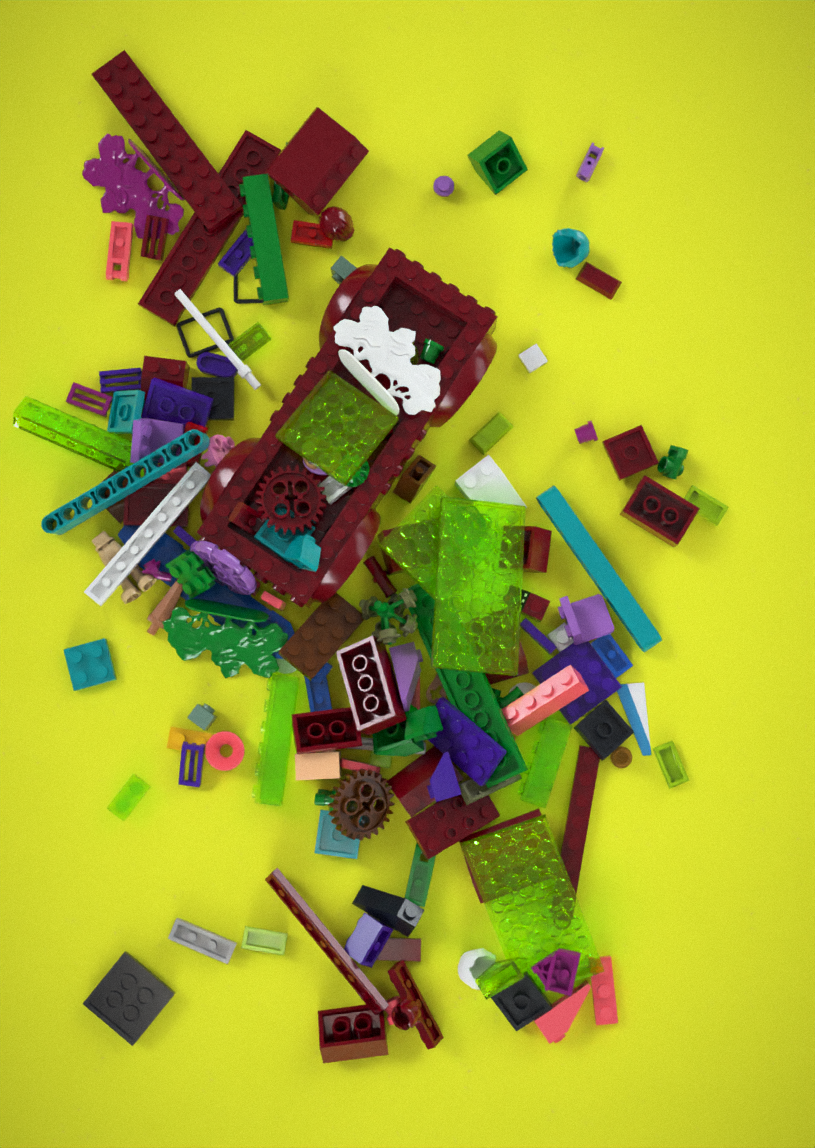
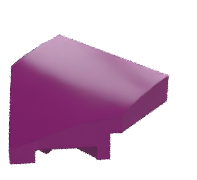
[531,948,581,996]

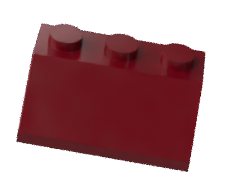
[291,707,362,754]
[387,746,464,818]
[318,1005,389,1064]

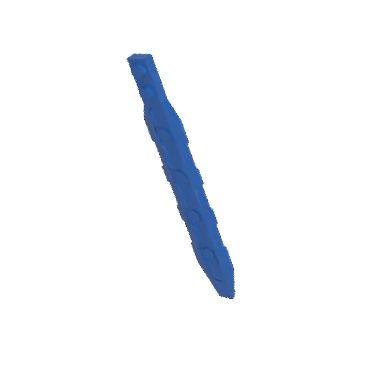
[118,525,333,684]

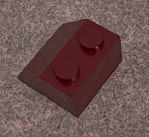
[498,526,552,573]

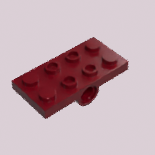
[405,794,500,860]

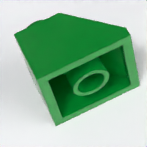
[467,130,528,195]
[372,704,424,756]

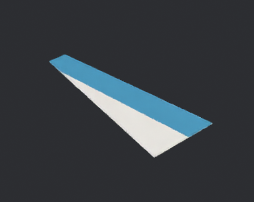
[617,682,651,756]

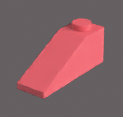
[534,980,591,1044]

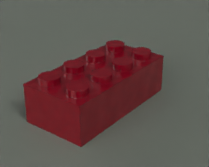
[336,635,407,735]

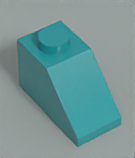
[282,534,321,572]

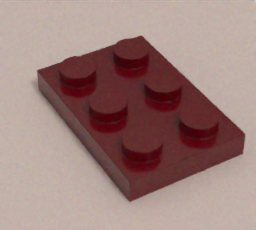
[123,482,189,527]

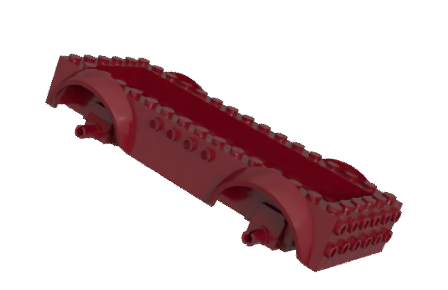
[197,247,498,608]

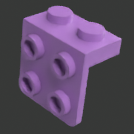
[557,594,614,645]

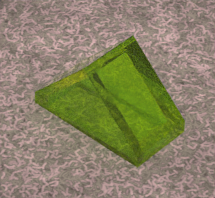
[475,958,524,1000]

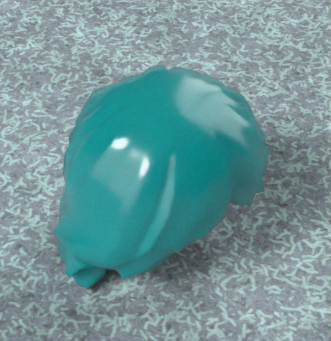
[552,228,590,268]

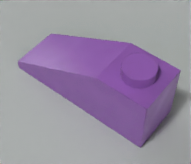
[389,642,423,711]

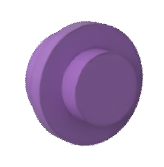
[433,176,454,197]

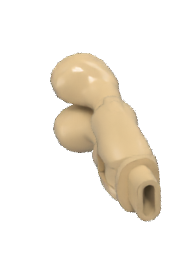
[92,531,157,604]

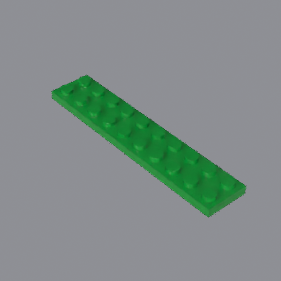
[402,573,528,788]

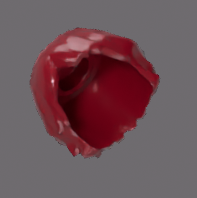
[319,206,355,241]

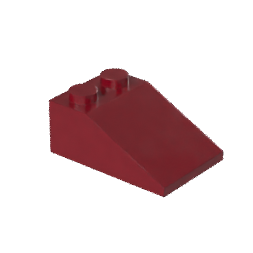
[141,356,190,418]

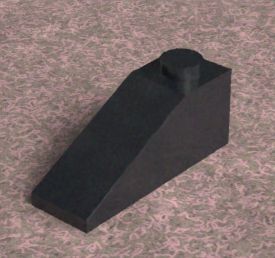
[352,885,424,937]

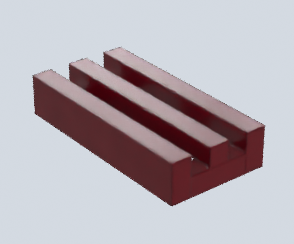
[141,215,169,261]

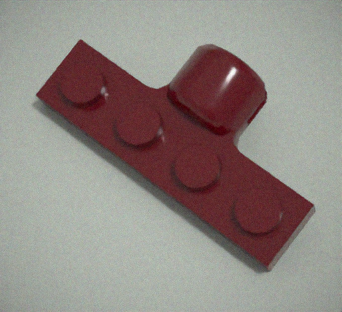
[387,960,443,1050]

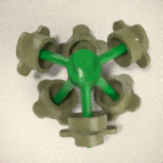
[359,588,418,645]

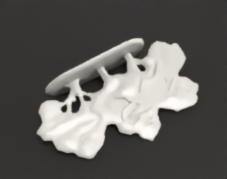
[334,306,441,415]

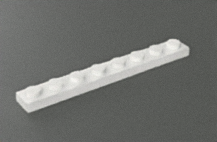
[84,462,211,606]

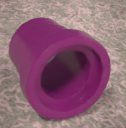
[574,420,598,444]

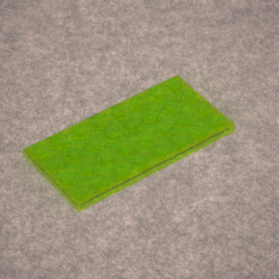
[431,496,526,676]
[461,814,605,992]

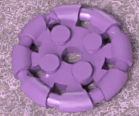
[190,540,257,595]

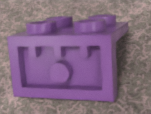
[130,418,184,464]

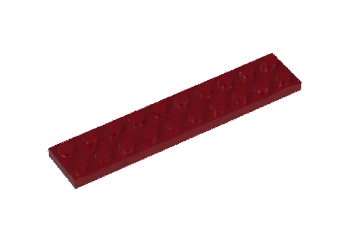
[92,50,243,232]
[138,130,281,327]

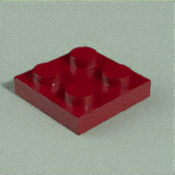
[602,425,659,481]

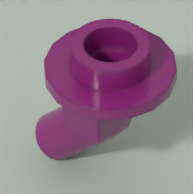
[142,559,172,582]

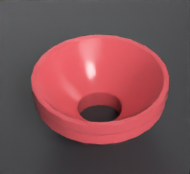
[205,731,245,771]

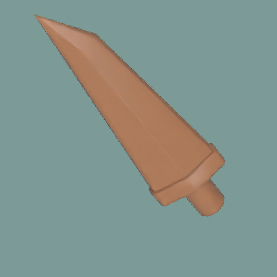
[147,579,183,636]

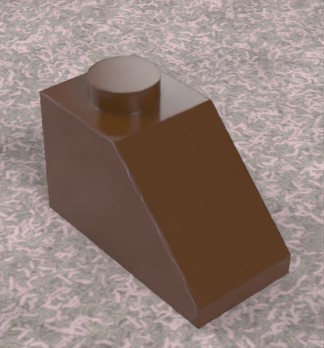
[393,455,436,503]

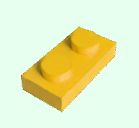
[167,727,214,754]

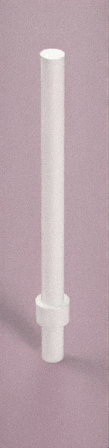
[174,289,261,390]

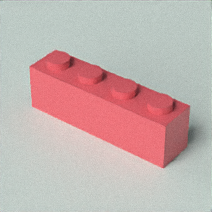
[501,665,589,736]

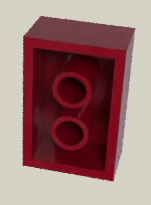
[619,475,700,548]

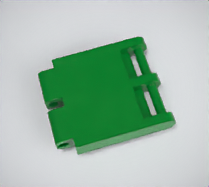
[165,549,216,599]

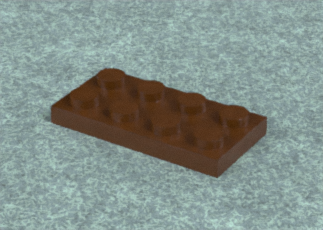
[278,593,364,681]

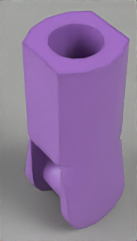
[576,142,604,182]

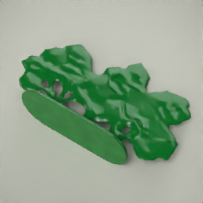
[163,599,288,679]

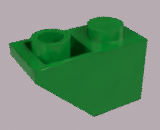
[405,705,443,743]

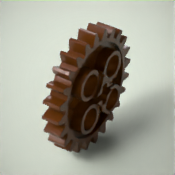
[328,768,395,840]

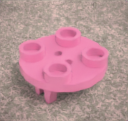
[202,434,235,467]

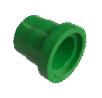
[419,338,444,364]

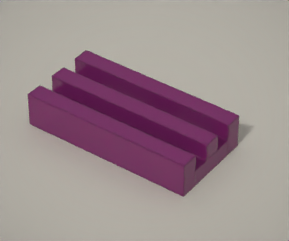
[66,382,113,417]

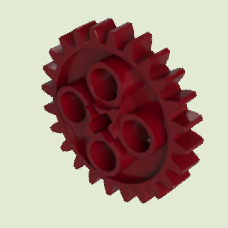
[255,465,327,536]

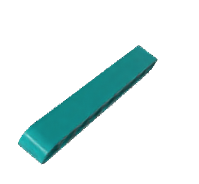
[41,429,210,535]
[536,485,662,653]

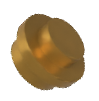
[610,747,632,768]

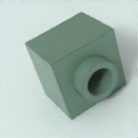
[331,256,357,284]
[187,703,217,731]

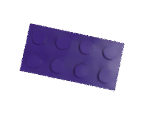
[428,697,507,786]

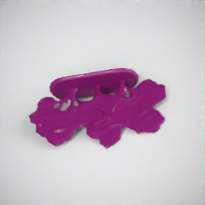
[82,134,185,239]

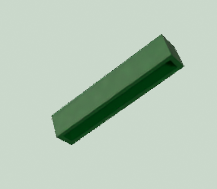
[239,174,289,305]

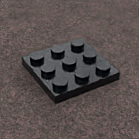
[83,951,176,1046]

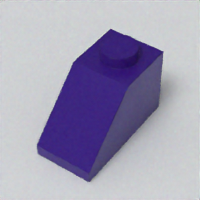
[427,751,461,802]

